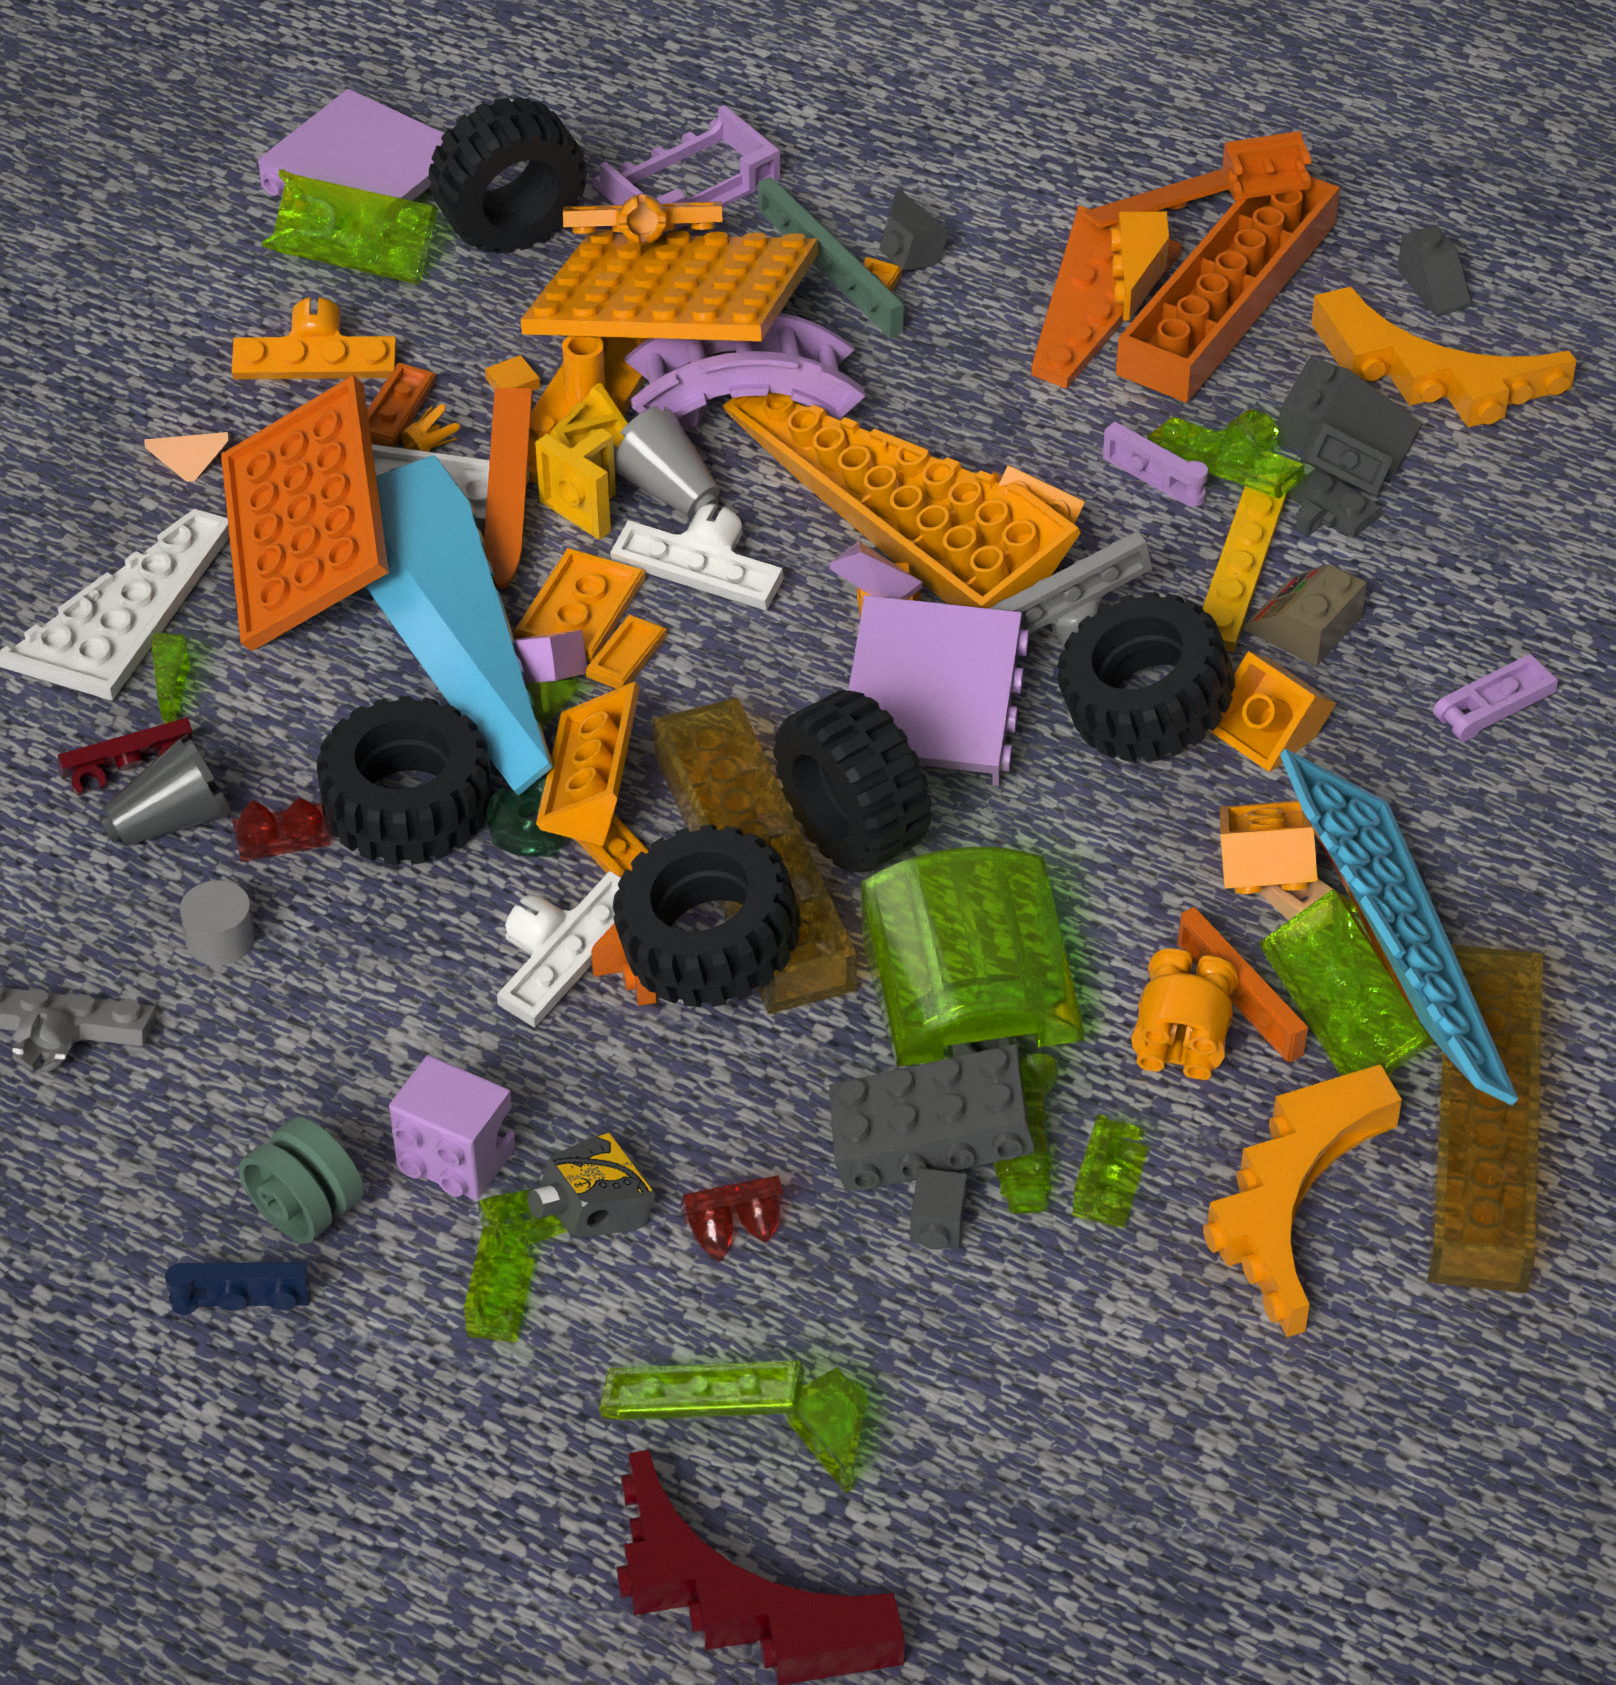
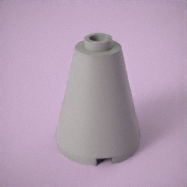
[614,406,720,519]

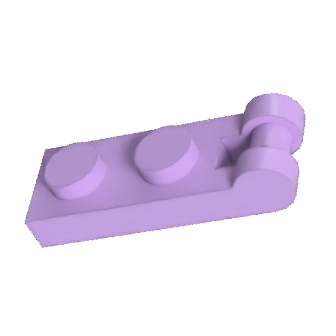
[1103,421,1208,507]
[1433,654,1558,742]

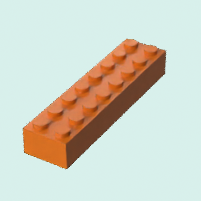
[1116,176,1340,403]

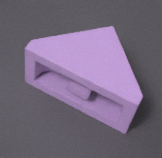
[513,630,587,683]

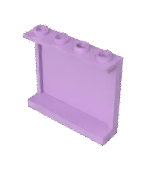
[258,89,444,245]
[848,595,1029,786]

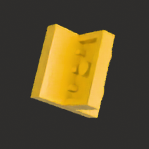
[535,428,616,540]

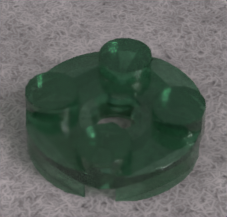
[486,778,572,857]

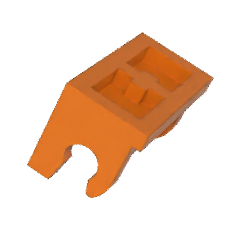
[1222,131,1311,201]

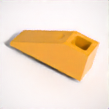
[1110,211,1169,321]

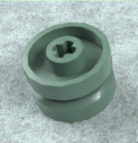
[238,1116,364,1244]

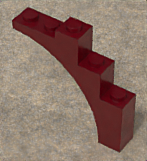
[616,1450,905,1685]

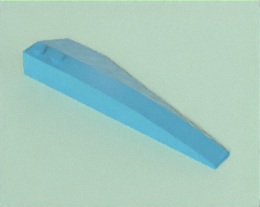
[366,455,553,795]

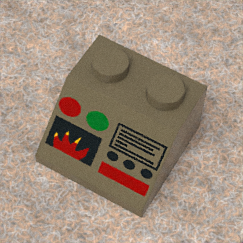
[1243,564,1367,666]

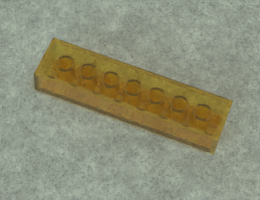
[653,697,857,1014]
[1427,944,1543,1294]

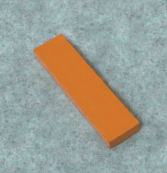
[1177,907,1308,1063]

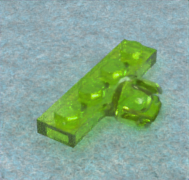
[1147,409,1305,498]

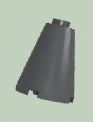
[99,735,232,846]

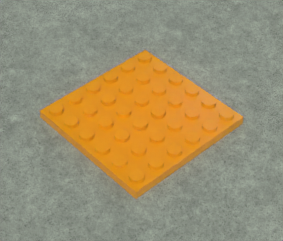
[520,229,819,341]

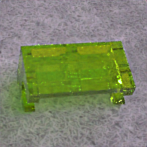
[1072,1114,1148,1228]
[464,1226,535,1343]

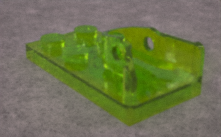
[261,169,438,285]
[1258,889,1435,1076]

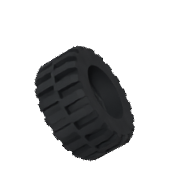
[428,97,587,253]
[1057,592,1235,762]
[773,690,932,873]
[317,696,493,865]
[612,825,801,1007]

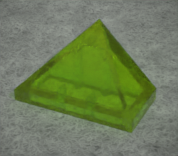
[525,679,578,729]

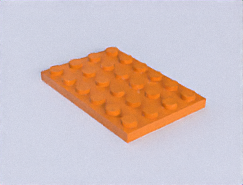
[221,375,389,651]

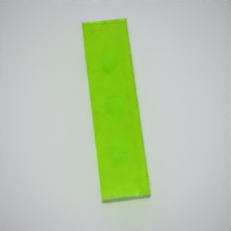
[599,1361,805,1420]

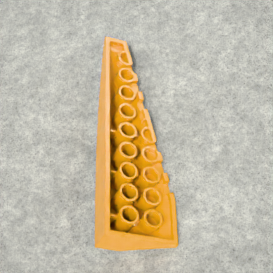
[722,392,1081,609]

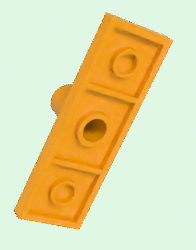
[528,336,649,484]

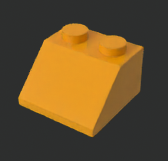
[1208,651,1337,773]

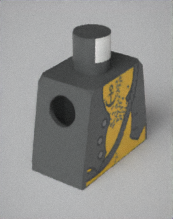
[528,1131,656,1238]

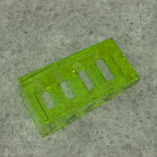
[151,633,191,724]
[478,1188,568,1257]

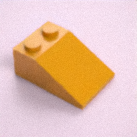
[1220,800,1318,894]

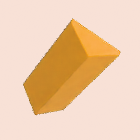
[536,681,640,846]

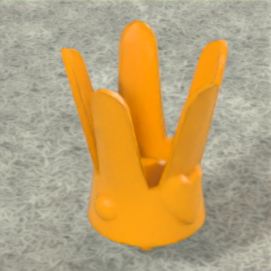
[400,404,460,452]

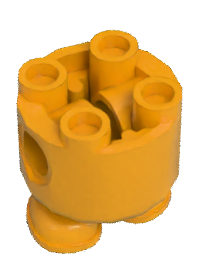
[1131,948,1238,1080]

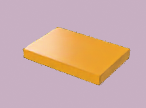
[514,548,645,662]

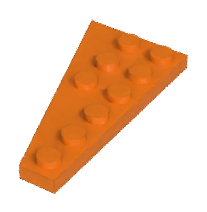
[1031,205,1182,389]

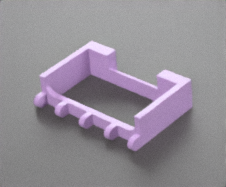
[592,105,780,235]

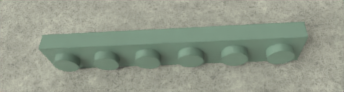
[758,177,906,339]

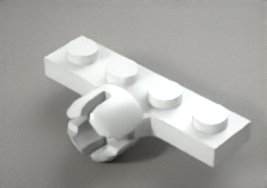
[610,504,784,611]
[497,871,621,1028]

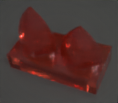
[232,798,330,862]
[680,1175,783,1262]

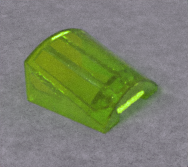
[861,847,1084,1067]

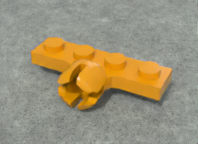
[563,194,723,244]
[232,297,397,379]

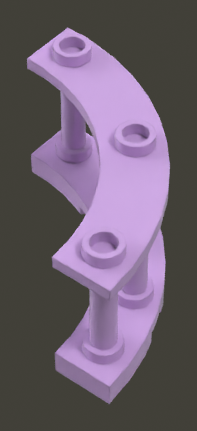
[624,313,866,420]

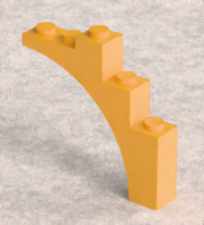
[1311,287,1577,427]
[1203,1064,1402,1337]

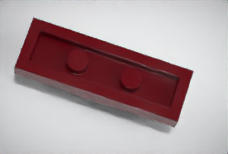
[58,717,193,796]

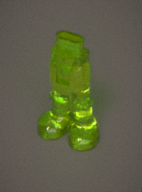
[993,1053,1058,1214]

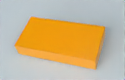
[586,614,667,689]

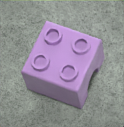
[389,1055,516,1200]

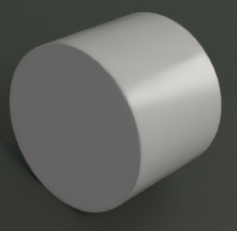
[180,880,255,966]

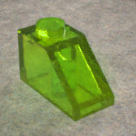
[787,1367,869,1494]

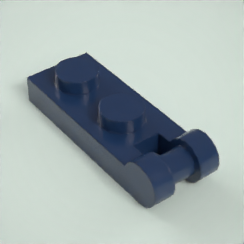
[165,1262,311,1315]

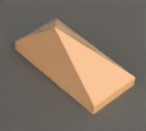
[144,432,231,482]

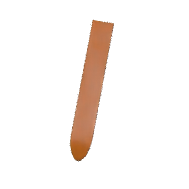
[1082,169,1229,228]
[483,388,532,589]

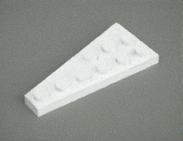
[0,509,229,701]

